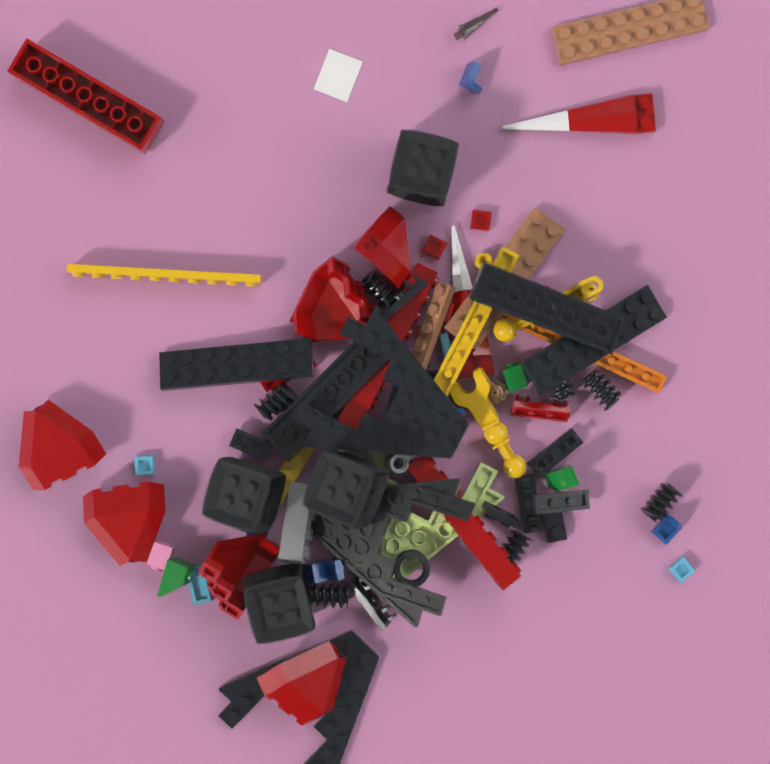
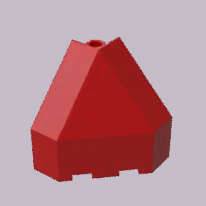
[353,206,411,290]
[289,256,376,343]
[19,399,107,490]
[83,481,166,566]
[199,532,280,620]
[257,641,347,726]

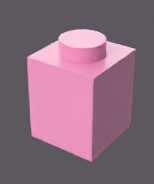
[147,540,175,571]

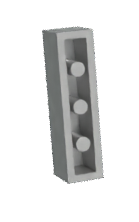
[278,482,315,564]

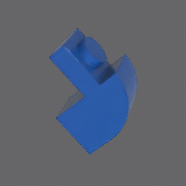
[302,557,345,584]

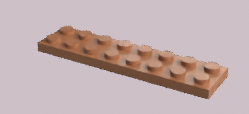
[552,0,710,66]
[444,207,566,351]

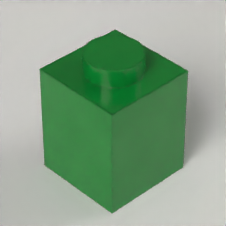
[501,362,528,392]

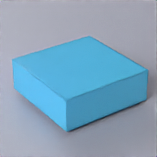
[134,455,156,476]
[668,556,695,583]

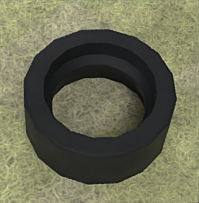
[394,549,430,587]

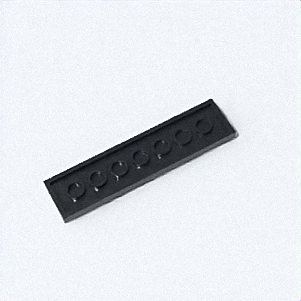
[469,262,626,355]
[520,285,667,396]
[159,338,314,391]
[262,342,390,461]

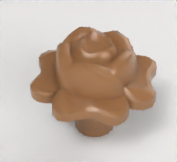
[488,380,509,404]

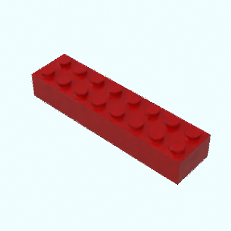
[7,38,165,155]

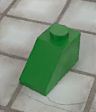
[544,464,580,492]
[157,556,196,597]

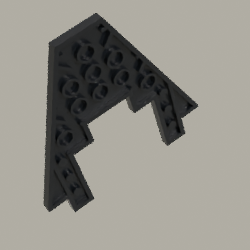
[294,309,469,459]
[310,478,475,628]
[218,630,380,764]

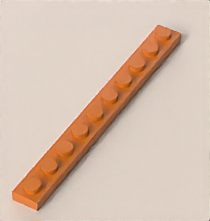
[500,313,667,393]

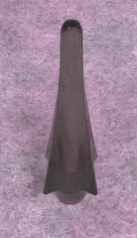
[453,7,499,40]

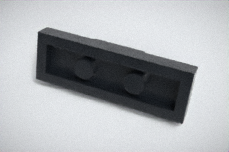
[375,273,428,321]
[527,428,584,478]
[514,473,543,534]
[532,489,590,515]
[347,575,397,631]

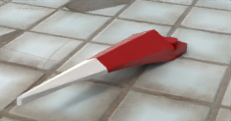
[501,93,656,135]
[452,225,495,380]

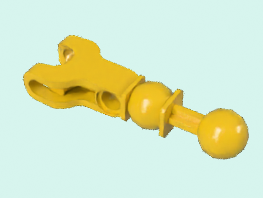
[493,276,603,342]
[450,367,527,478]

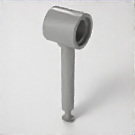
[384,454,417,473]

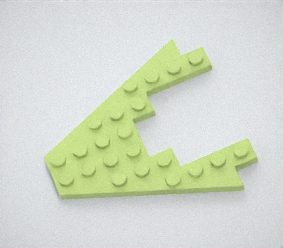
[368,452,505,579]

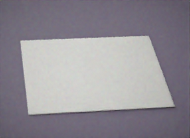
[314,49,363,102]

